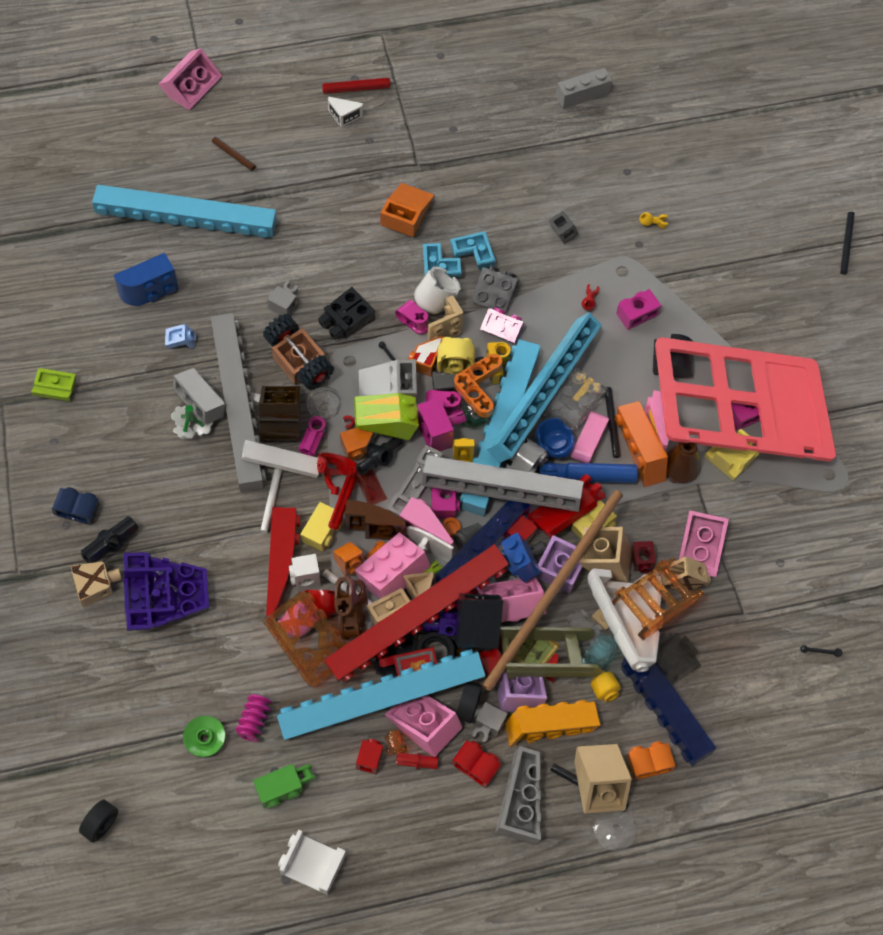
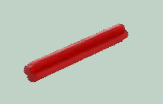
[322,77,390,94]
[328,475,357,530]

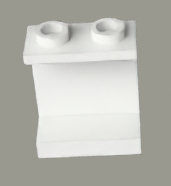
[278,830,346,895]

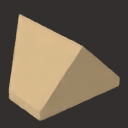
[403,572,436,600]

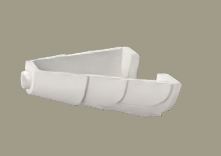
[587,568,662,672]

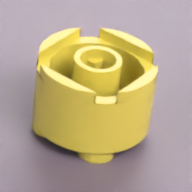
[437,337,476,375]

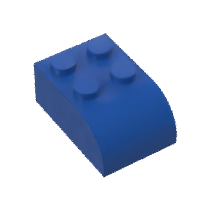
[113,253,178,306]

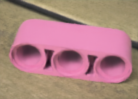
[571,411,610,463]

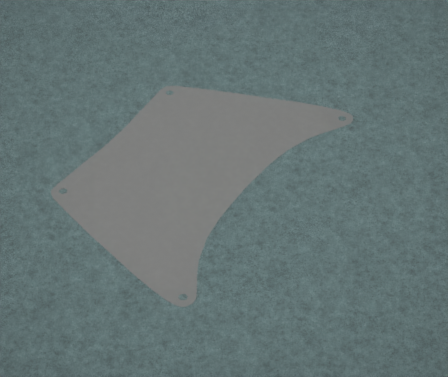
[327,256,848,662]

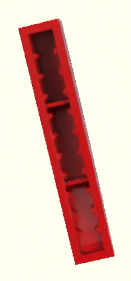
[266,507,301,627]

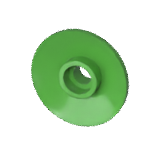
[183,716,225,757]

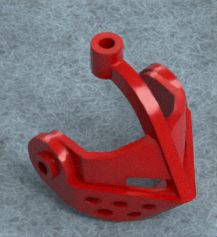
[317,452,357,495]

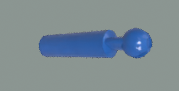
[539,462,637,483]

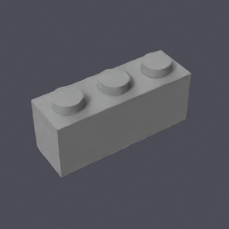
[556,68,612,109]
[173,368,226,425]

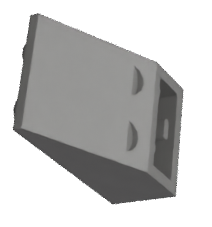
[359,359,417,400]

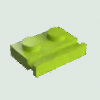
[31,368,77,402]

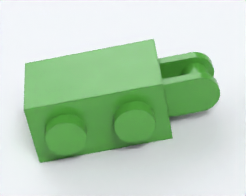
[253,764,316,809]

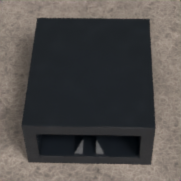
[455,593,503,651]

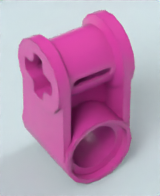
[395,300,429,334]
[425,390,461,415]

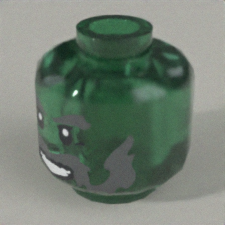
[462,402,488,429]

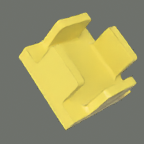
[704,429,759,481]

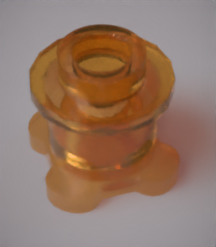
[384,730,408,756]

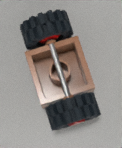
[263,314,334,390]

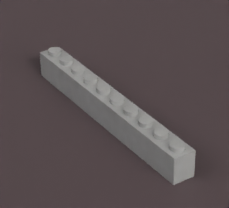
[211,313,266,492]

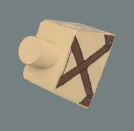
[660,556,711,592]
[71,562,122,608]

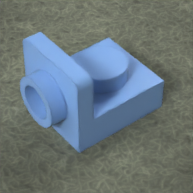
[165,324,196,349]

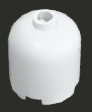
[414,266,461,314]

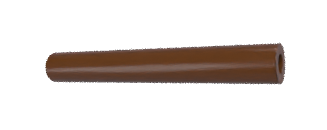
[212,137,256,171]

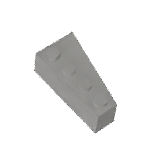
[495,746,541,845]

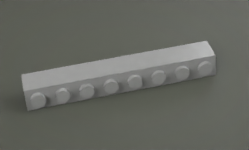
[422,455,584,512]

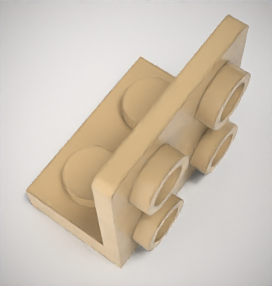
[428,295,464,341]

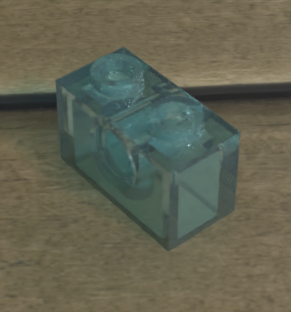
[582,632,618,670]

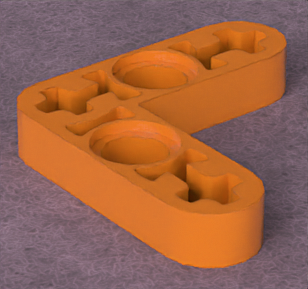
[454,354,502,418]

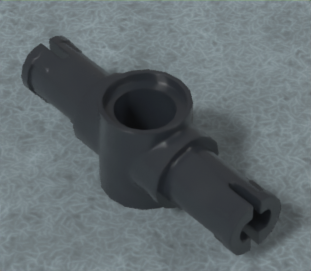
[356,437,404,476]

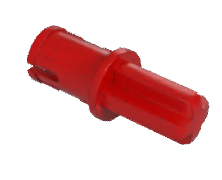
[396,753,438,770]

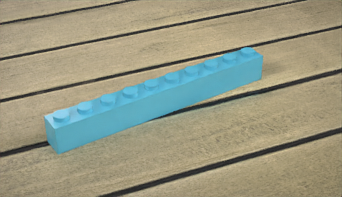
[92,185,277,238]
[486,312,602,463]
[460,339,541,516]
[277,649,485,740]

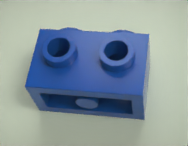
[501,532,541,583]

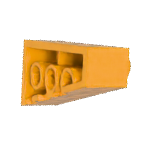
[505,700,600,747]

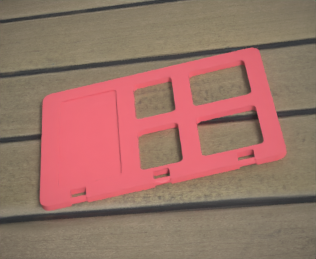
[655,337,836,462]

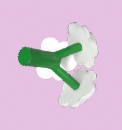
[171,405,213,439]

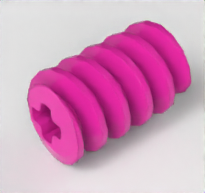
[235,694,273,743]

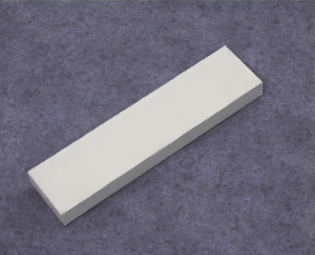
[241,440,319,478]

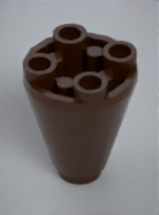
[666,442,701,483]

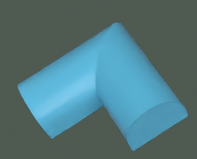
[450,231,496,270]
[423,243,462,278]

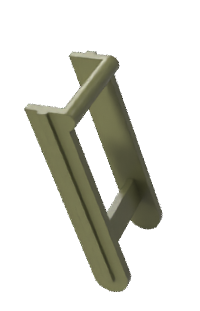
[500,626,602,679]

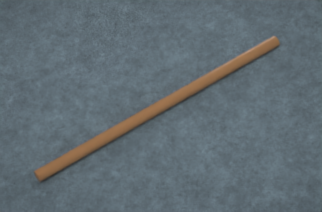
[482,490,623,691]

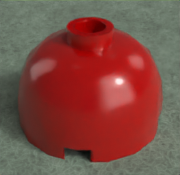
[304,590,345,619]

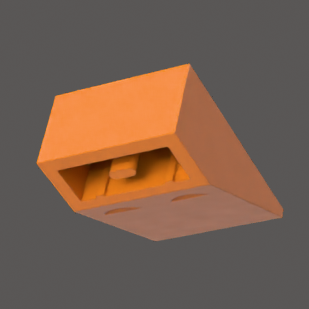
[380,183,435,237]

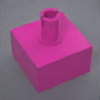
[417,398,466,452]

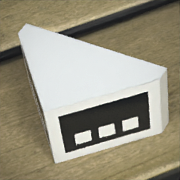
[328,97,363,127]

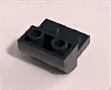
[653,334,694,378]

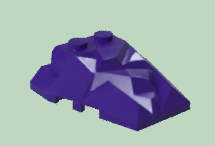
[124,552,209,631]

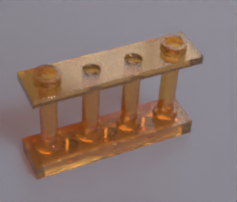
[612,557,704,641]

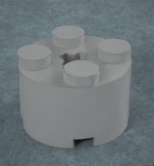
[506,438,549,473]

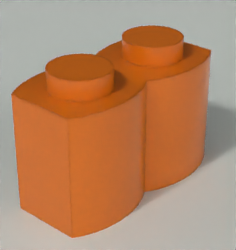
[626,741,676,780]

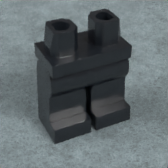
[318,287,375,341]

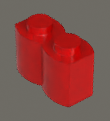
[451,740,501,788]

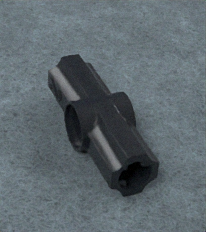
[80,516,139,563]

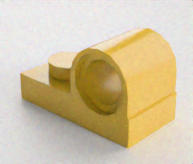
[486,342,511,385]
[453,438,474,463]

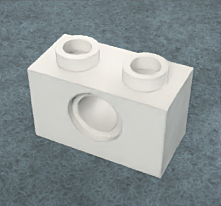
[289,554,321,592]

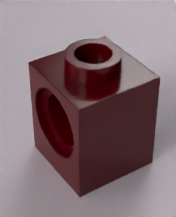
[631,541,656,573]

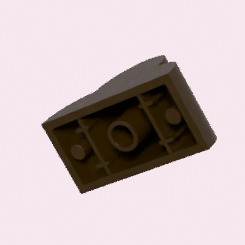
[259,386,300,441]

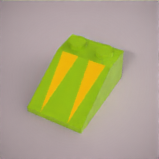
[354,393,419,440]

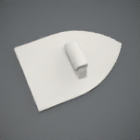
[405,526,454,565]

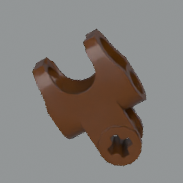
[334,577,368,640]

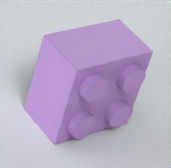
[536,535,584,594]

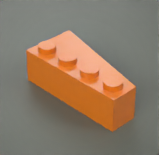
[615,401,668,487]

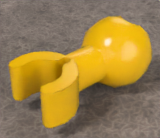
[639,212,668,229]

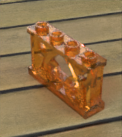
[261,591,347,688]

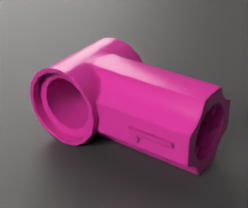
[299,416,326,456]

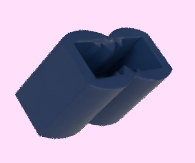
[52,487,100,525]

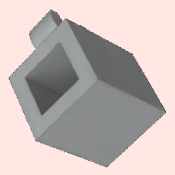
[267,281,298,316]
[472,702,508,744]

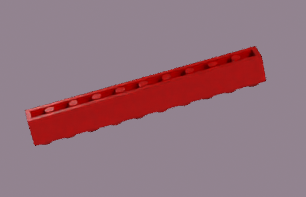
[324,544,509,683]

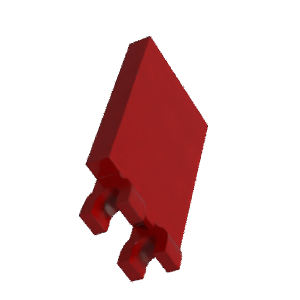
[527,474,606,539]

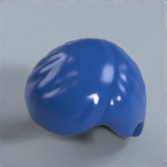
[536,418,575,458]

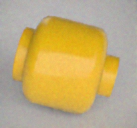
[590,670,621,702]

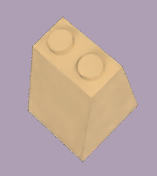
[579,527,632,583]
[574,744,632,814]

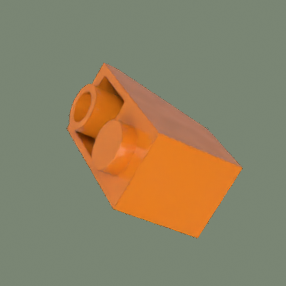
[333,542,363,577]

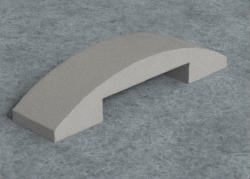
[387,445,443,516]

